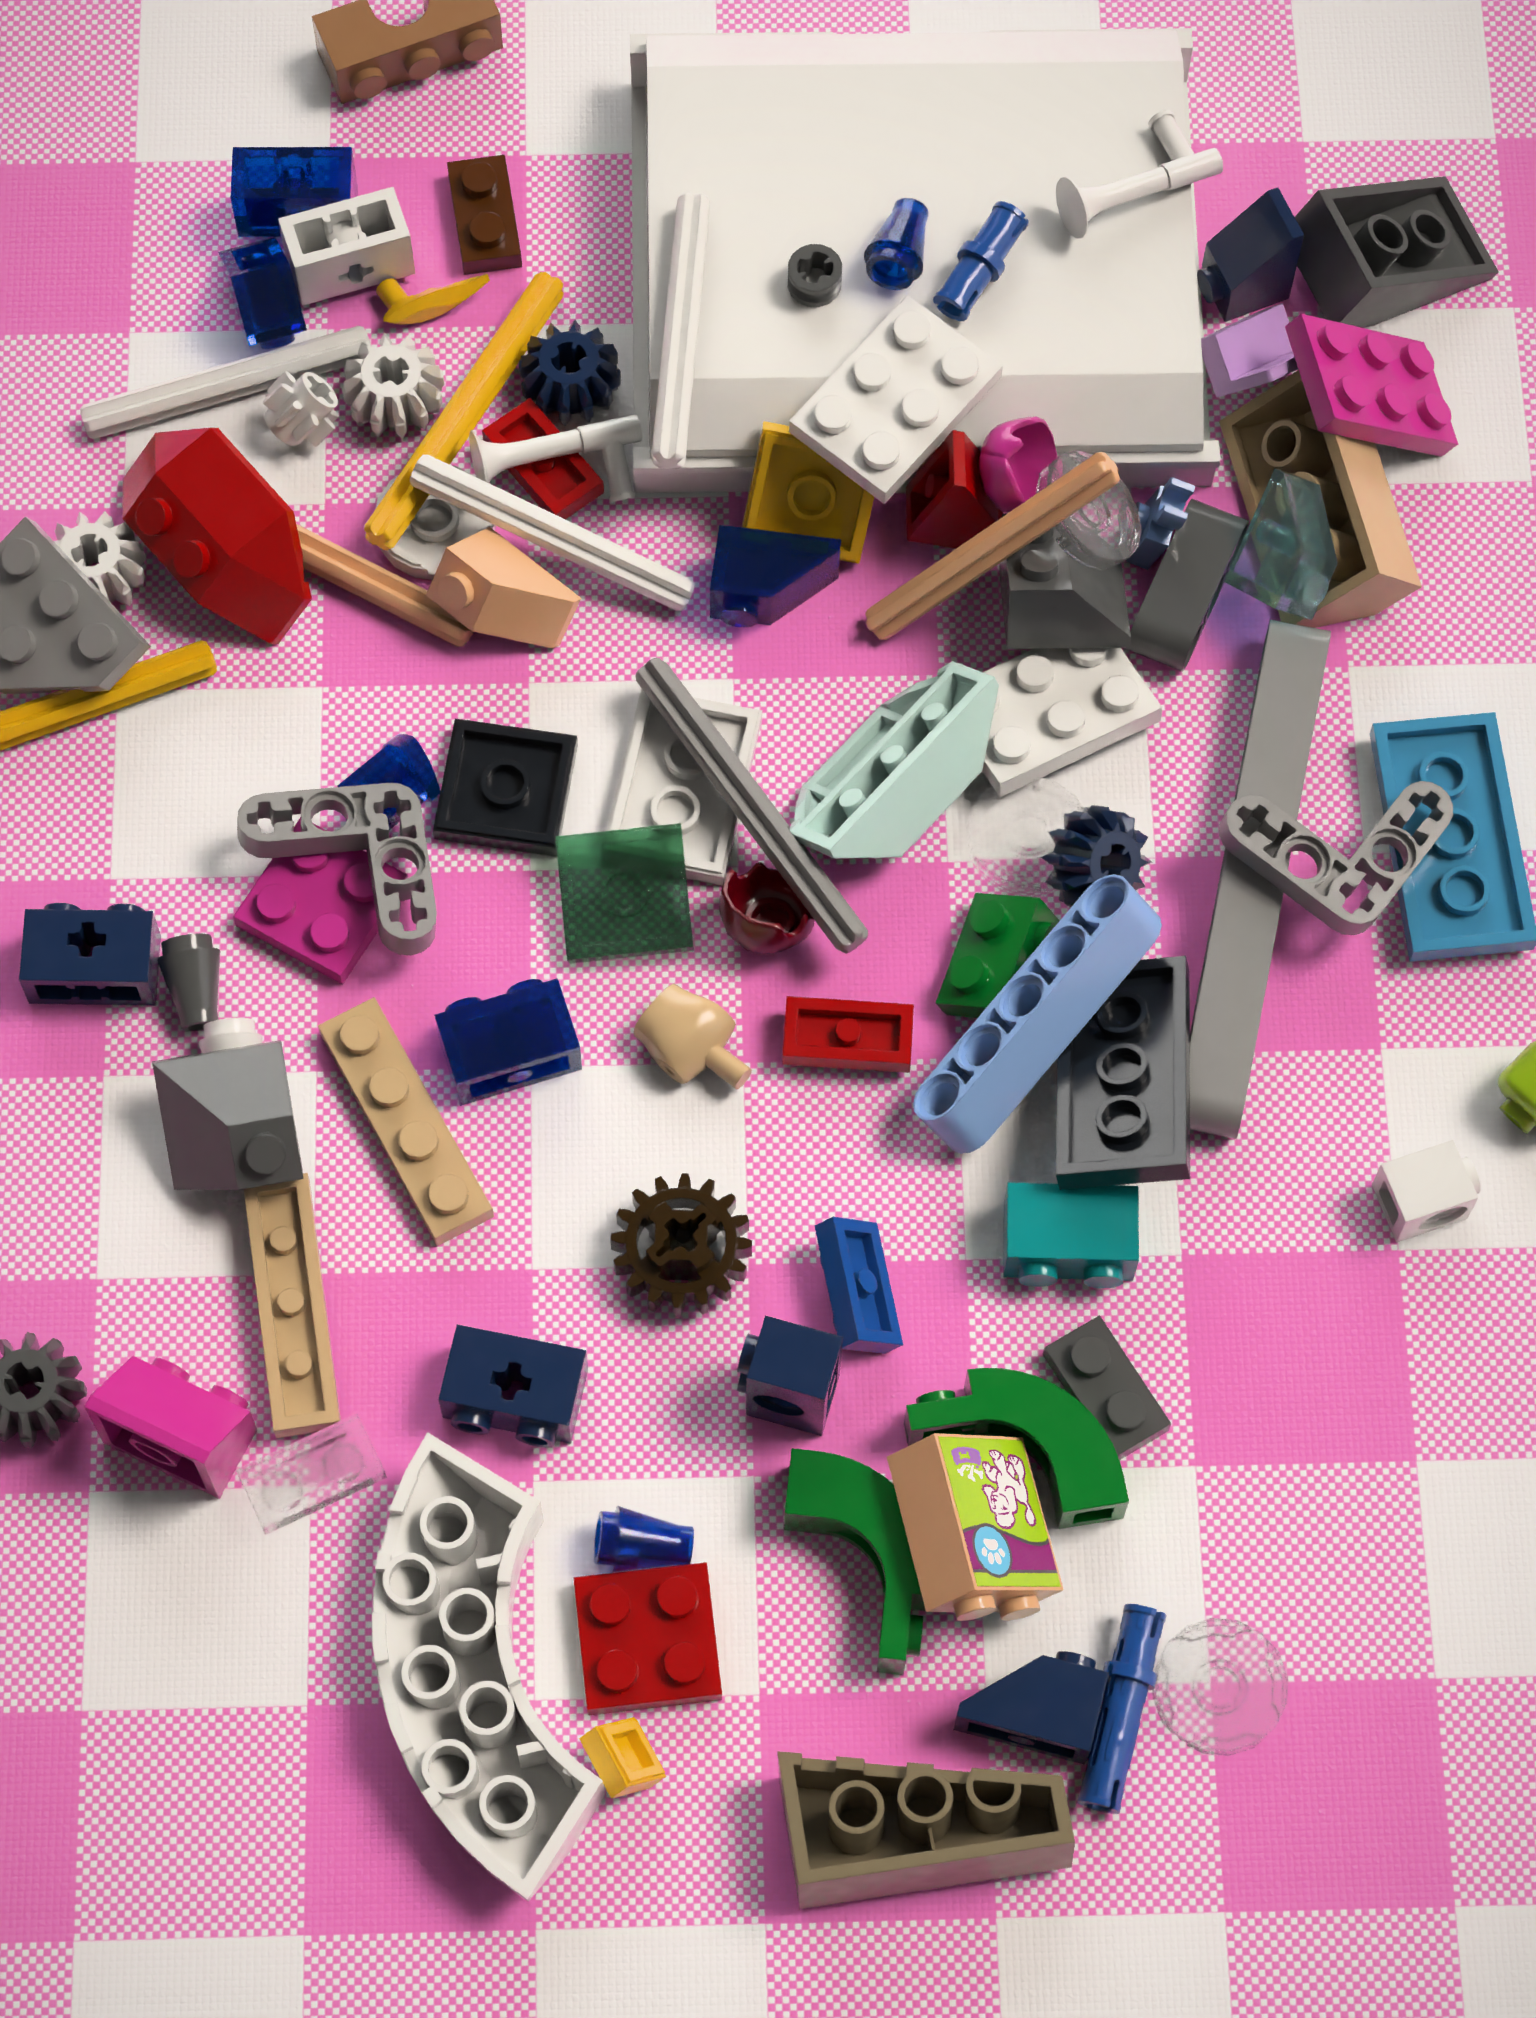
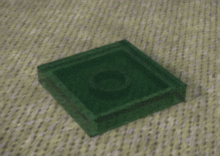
[555,823,694,964]

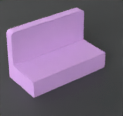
[1201,303,1298,398]

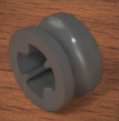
[787,244,842,307]

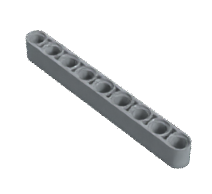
[1190,619,1331,1139]

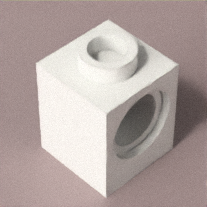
[1372,1140,1481,1243]

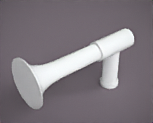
[1056,109,1223,239]
[469,414,642,503]

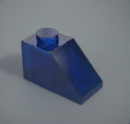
[218,237,307,349]
[710,525,841,627]

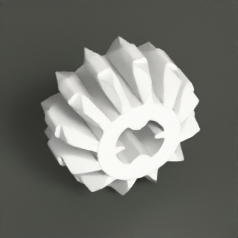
[342,333,445,440]
[54,511,146,606]

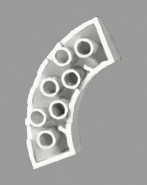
[372,1432,605,1901]

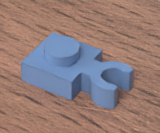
[1124,477,1195,570]

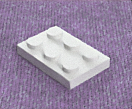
[789,294,1003,504]
[982,648,1162,797]

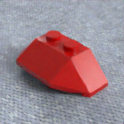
[122,428,312,644]

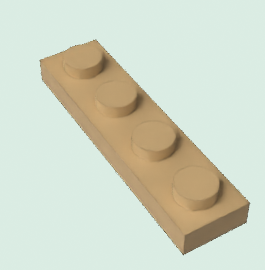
[318,997,494,1246]
[244,1173,342,1438]

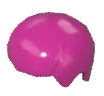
[978,416,1058,512]

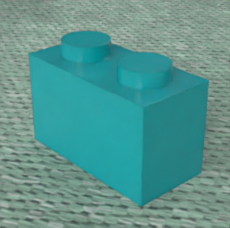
[1003,1182,1139,1288]

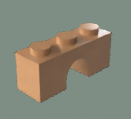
[311,0,503,104]

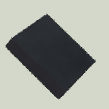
[433,718,578,857]

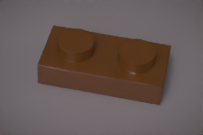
[447,154,522,275]

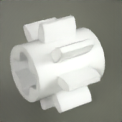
[263,371,339,447]

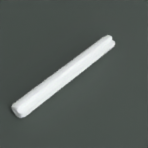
[652,192,710,469]
[80,326,371,439]
[410,454,695,611]

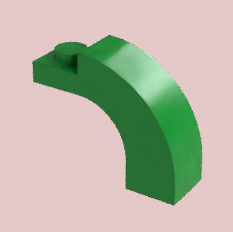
[904,1368,1129,1529]
[784,1448,926,1675]

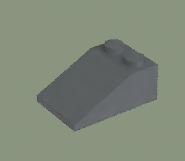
[1295,176,1499,327]

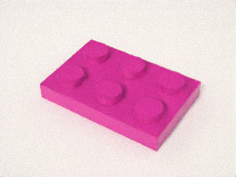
[1285,314,1459,457]

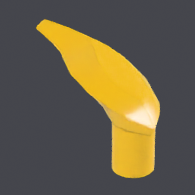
[376,274,490,325]

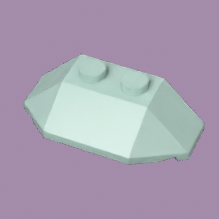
[789,661,999,859]

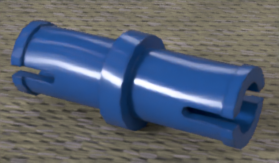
[933,201,1029,321]

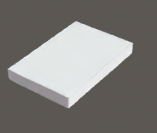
[601,688,763,886]

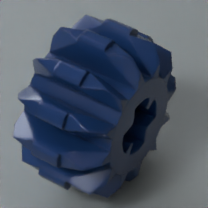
[519,320,621,427]
[1041,805,1152,907]

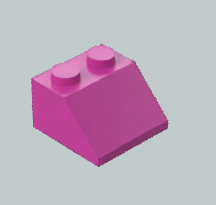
[84,1356,257,1499]

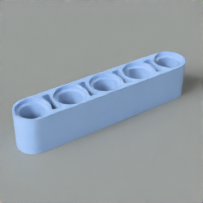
[913,874,1162,1154]

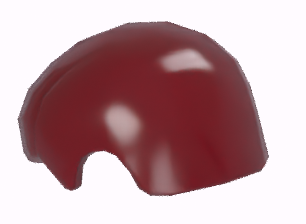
[719,862,815,954]

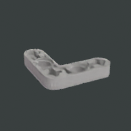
[1219,781,1453,935]
[237,783,437,956]

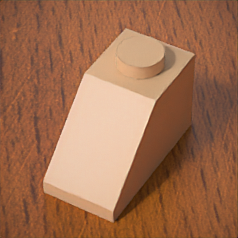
[426,527,581,649]

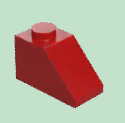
[906,430,1003,549]

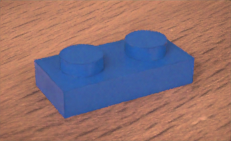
[815,1216,903,1354]

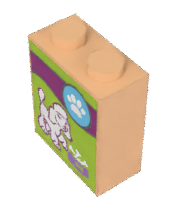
[887,1433,1064,1621]

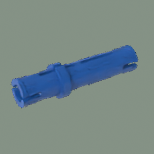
[1077,1604,1167,1814]

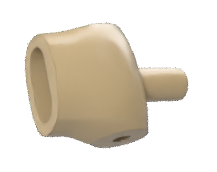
[634,983,752,1089]

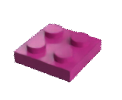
[233,817,408,985]

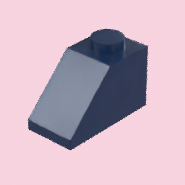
[1197,187,1304,322]
[953,1651,1109,1765]

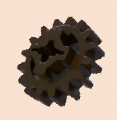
[610,1173,752,1317]

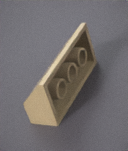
[1219,370,1422,628]

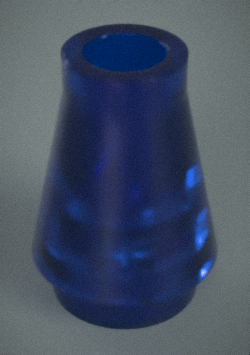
[864,198,929,290]
[594,1505,694,1573]

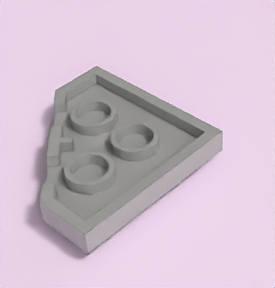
[0,516,151,694]

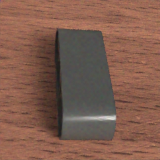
[1126,499,1249,672]

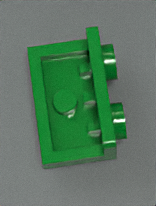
[936,893,1060,1018]

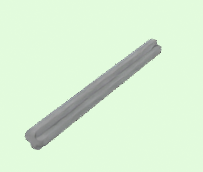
[635,658,868,953]

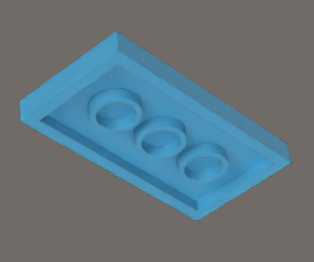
[1369,712,1536,962]

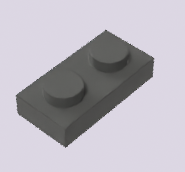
[1043,1315,1171,1460]

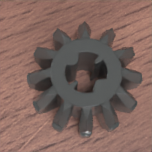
[0,1331,87,1448]

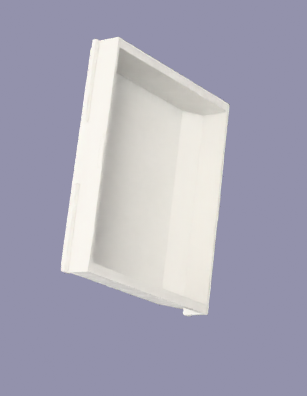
[630,28,1220,493]

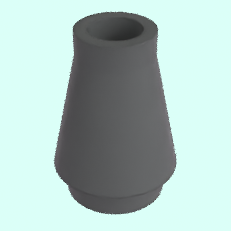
[157,933,220,1031]

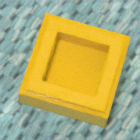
[579,1717,667,1799]

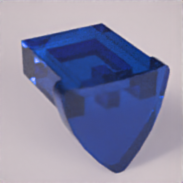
[337,734,440,830]

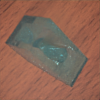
[1224,468,1338,620]

